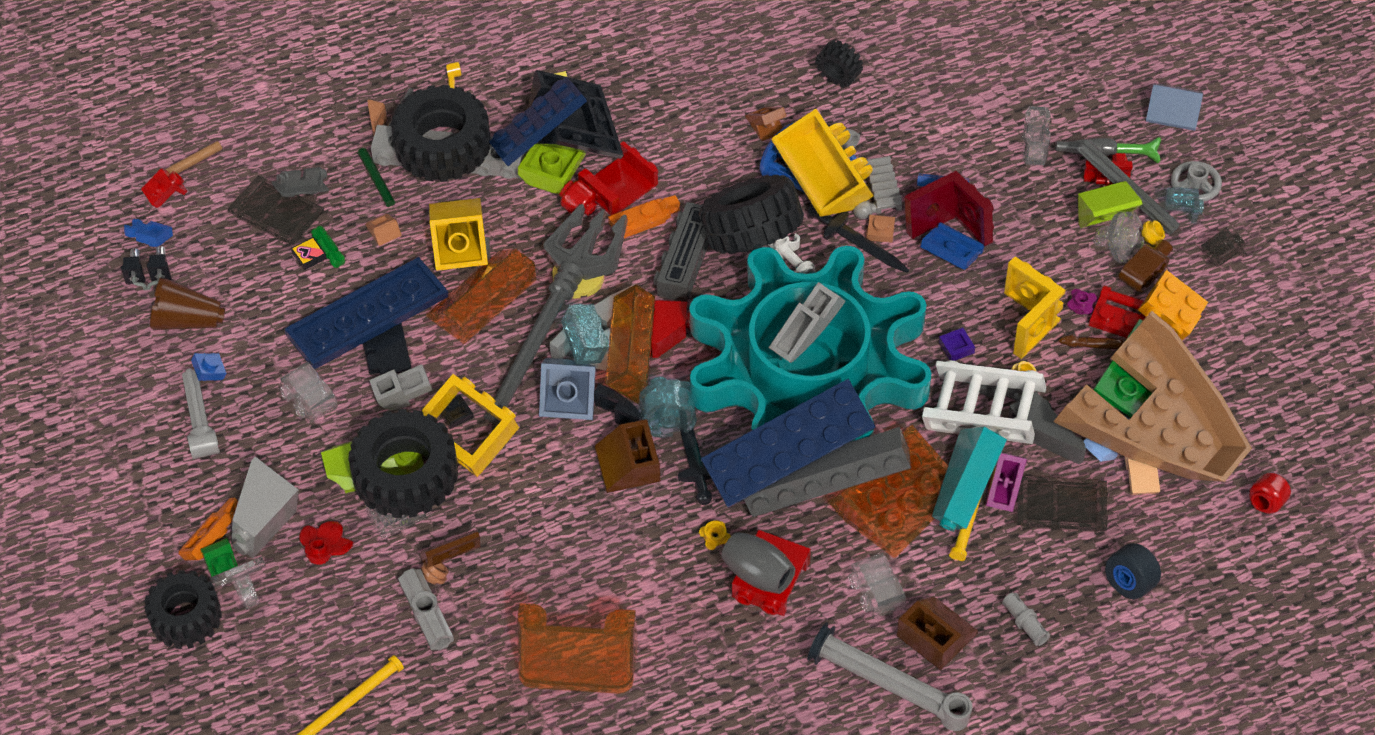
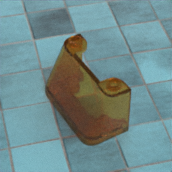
[518,603,638,694]

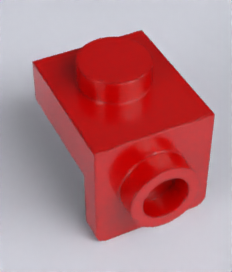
[141,168,188,208]

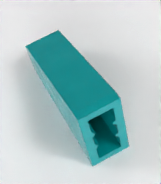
[932,426,1007,532]

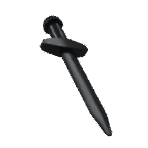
[807,205,909,273]
[677,400,712,505]

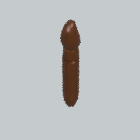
[1059,335,1124,349]

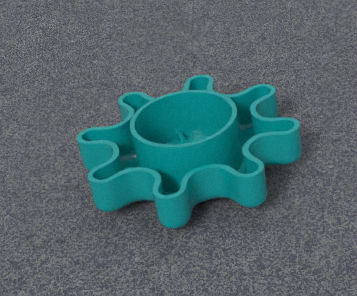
[689,246,932,442]

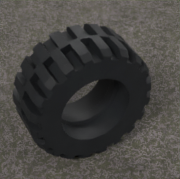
[391,85,491,182]
[699,175,804,254]
[348,409,458,518]

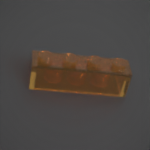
[426,249,536,344]
[605,284,655,407]

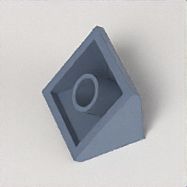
[1146,83,1203,131]

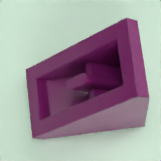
[985,452,1027,512]

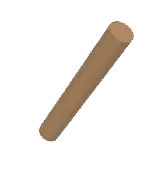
[152,141,222,177]

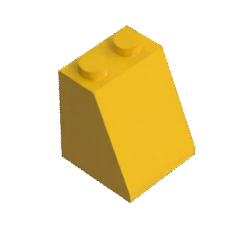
[429,198,488,271]

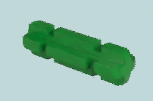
[311,226,345,268]

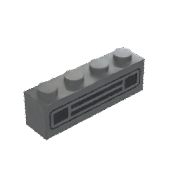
[654,202,709,303]

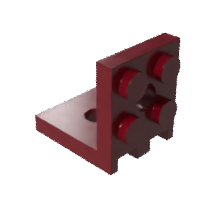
[904,171,994,246]

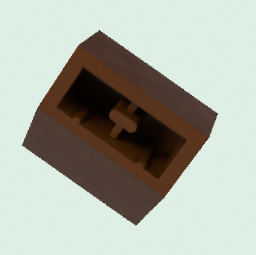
[595,419,660,493]
[897,597,978,671]

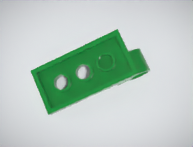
[1093,319,1152,417]

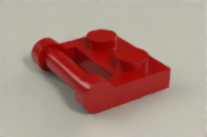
[1089,285,1146,338]

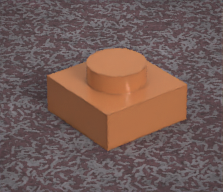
[867,215,895,243]

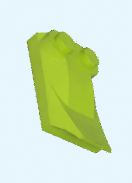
[518,142,586,194]
[321,441,424,493]

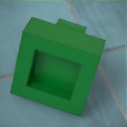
[200,538,238,577]

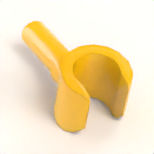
[446,62,461,88]

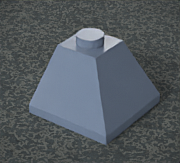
[539,358,596,420]

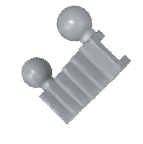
[853,156,902,219]

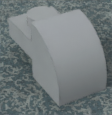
[369,364,433,410]

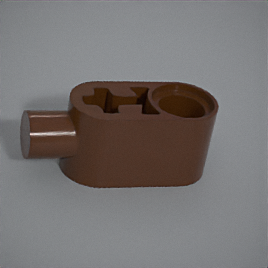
[1118,240,1173,294]

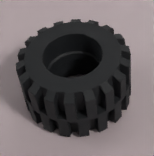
[144,570,222,649]

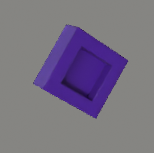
[939,328,975,361]

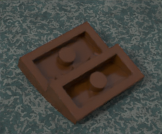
[420,530,481,568]

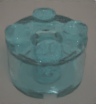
[639,377,697,438]

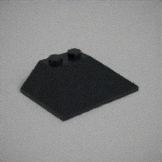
[528,70,624,159]

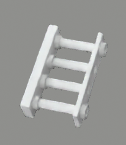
[922,360,1046,444]

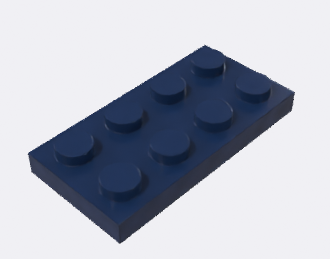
[489,77,587,166]

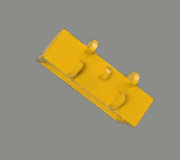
[771,109,874,217]

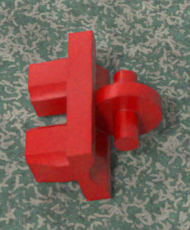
[1083,153,1133,186]

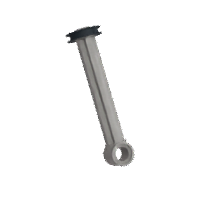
[807,622,973,731]

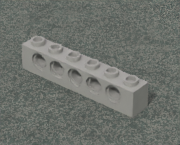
[371,125,527,179]

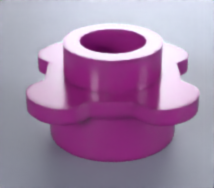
[1067,289,1097,315]

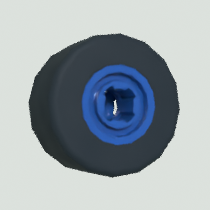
[1105,543,1161,600]

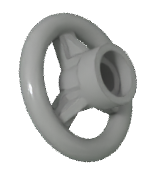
[1171,161,1222,202]

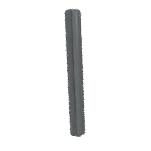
[1078,140,1180,235]

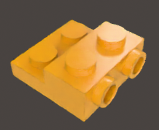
[1138,270,1208,340]

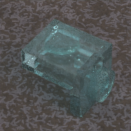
[1164,187,1204,224]

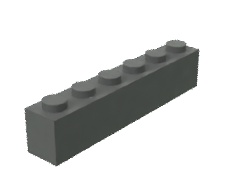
[744,427,911,517]

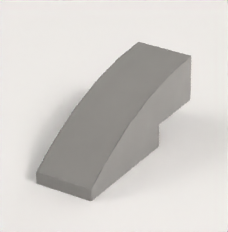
[769,282,845,363]

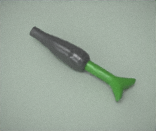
[1055,137,1161,164]

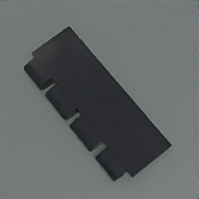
[363,323,412,375]

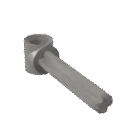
[182,368,220,459]

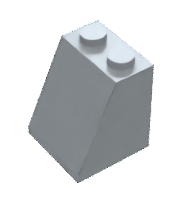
[231,457,299,558]

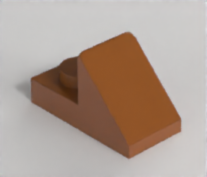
[745,106,787,141]

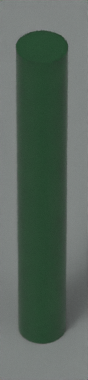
[357,148,396,207]

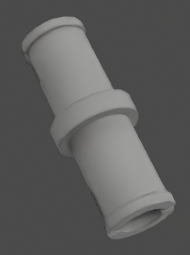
[1002,592,1050,646]

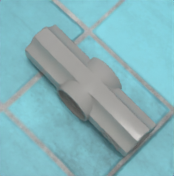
[398,568,454,651]

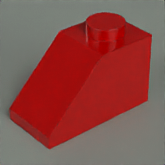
[652,300,690,358]

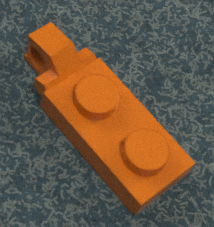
[608,195,680,238]
[178,498,238,560]

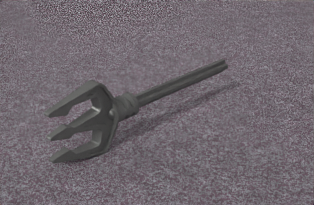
[484,204,628,424]

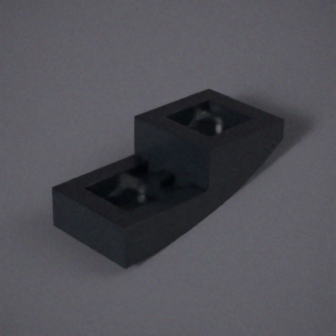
[594,384,642,425]

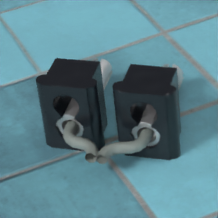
[120,246,172,290]

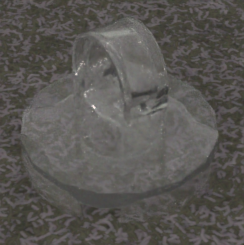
[1093,212,1144,263]
[209,556,266,610]

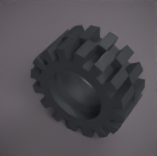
[815,40,863,87]

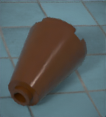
[150,278,226,330]

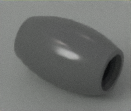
[721,532,795,594]

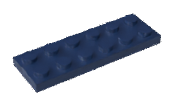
[285,257,448,370]
[701,378,876,508]

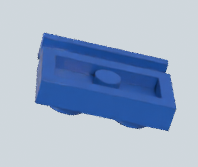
[920,222,985,270]

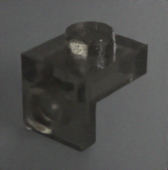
[1201,227,1247,267]

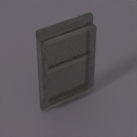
[228,175,324,245]
[1016,476,1108,532]

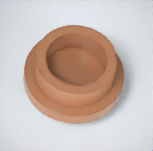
[421,562,449,585]

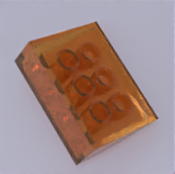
[828,425,948,558]

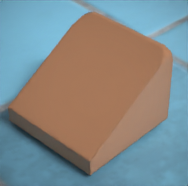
[367,100,387,136]
[365,214,402,246]

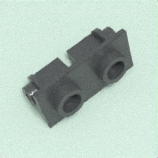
[272,167,329,197]

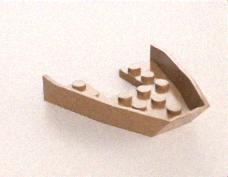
[1054,311,1252,482]

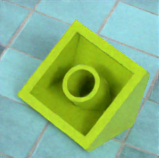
[1078,181,1143,228]

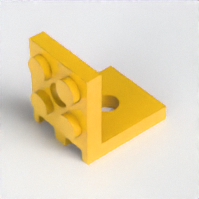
[1004,257,1066,359]

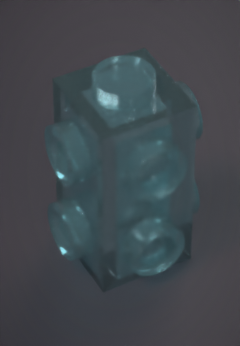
[561,304,609,365]

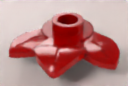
[299,521,354,565]

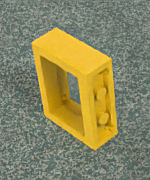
[422,374,519,477]

